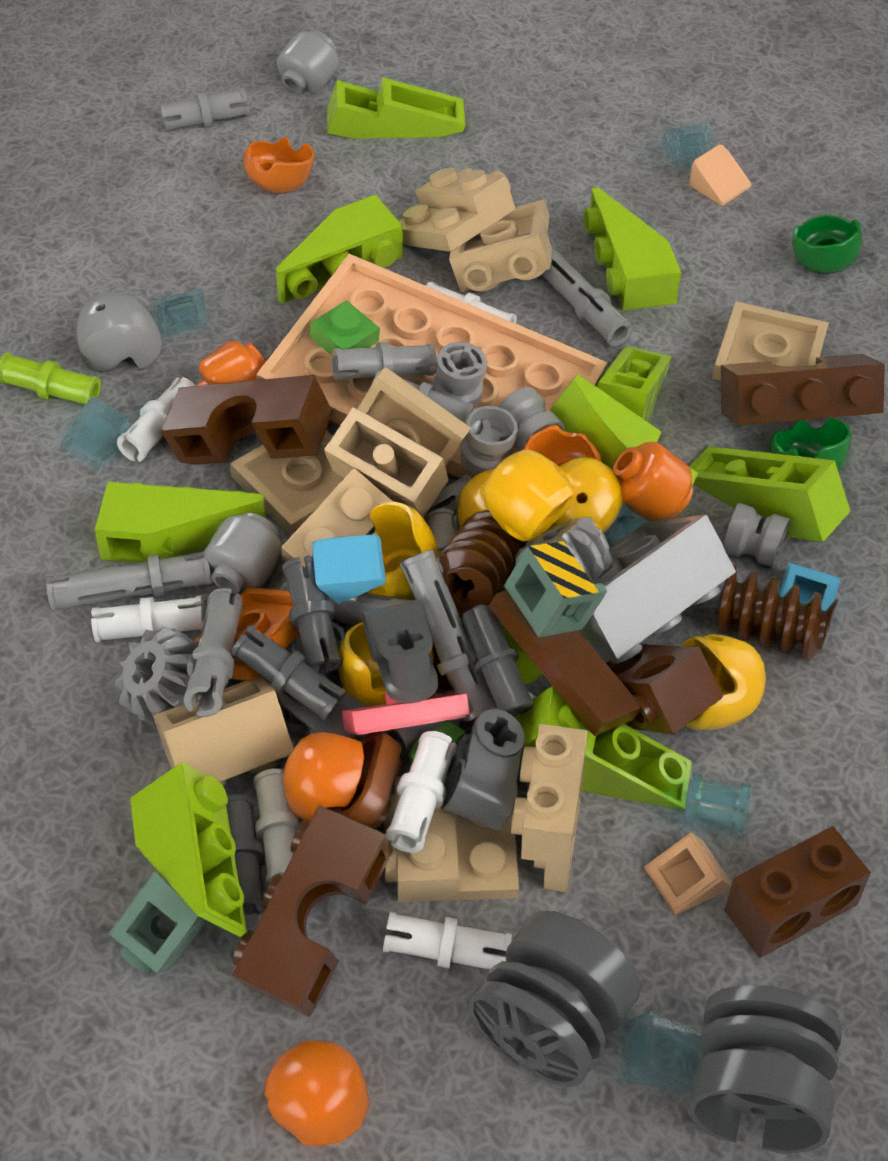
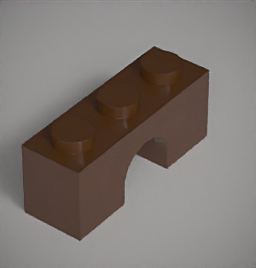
[721,354,885,425]
[161,375,333,465]
[232,805,393,1017]

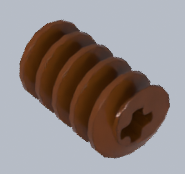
[436,510,527,619]
[716,564,838,661]

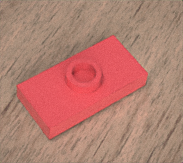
[341,693,470,735]

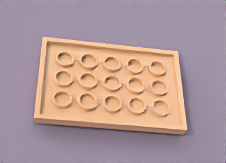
[256,254,608,478]

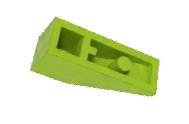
[597,345,672,423]
[689,446,850,542]

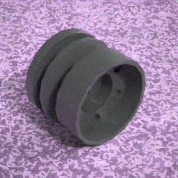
[469,911,642,1087]
[688,985,843,1154]

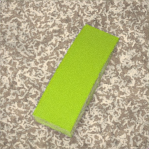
[327,77,465,139]
[549,374,698,522]

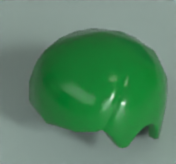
[792,214,863,275]
[769,417,852,472]

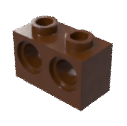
[606,644,723,734]
[724,826,871,958]

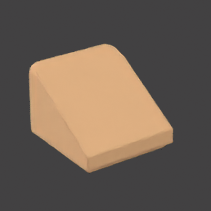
[689,144,751,206]
[644,832,732,915]

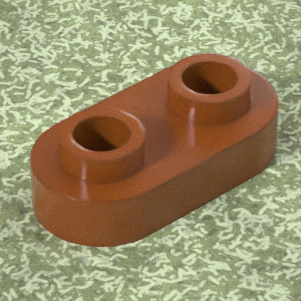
[333,731,402,829]

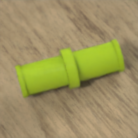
[0,352,101,408]

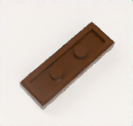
[488,590,641,736]

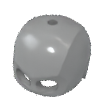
[76,292,162,372]

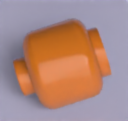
[196,340,266,386]
[613,442,693,522]

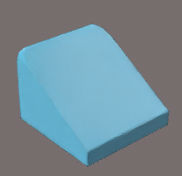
[312,534,386,604]
[779,563,841,611]

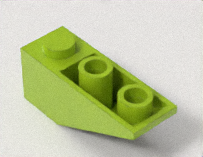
[583,187,681,311]
[275,194,403,304]
[94,482,266,563]
[515,686,692,810]
[130,761,247,937]

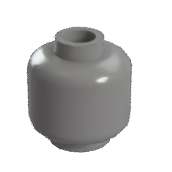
[276,30,338,94]
[204,513,282,594]

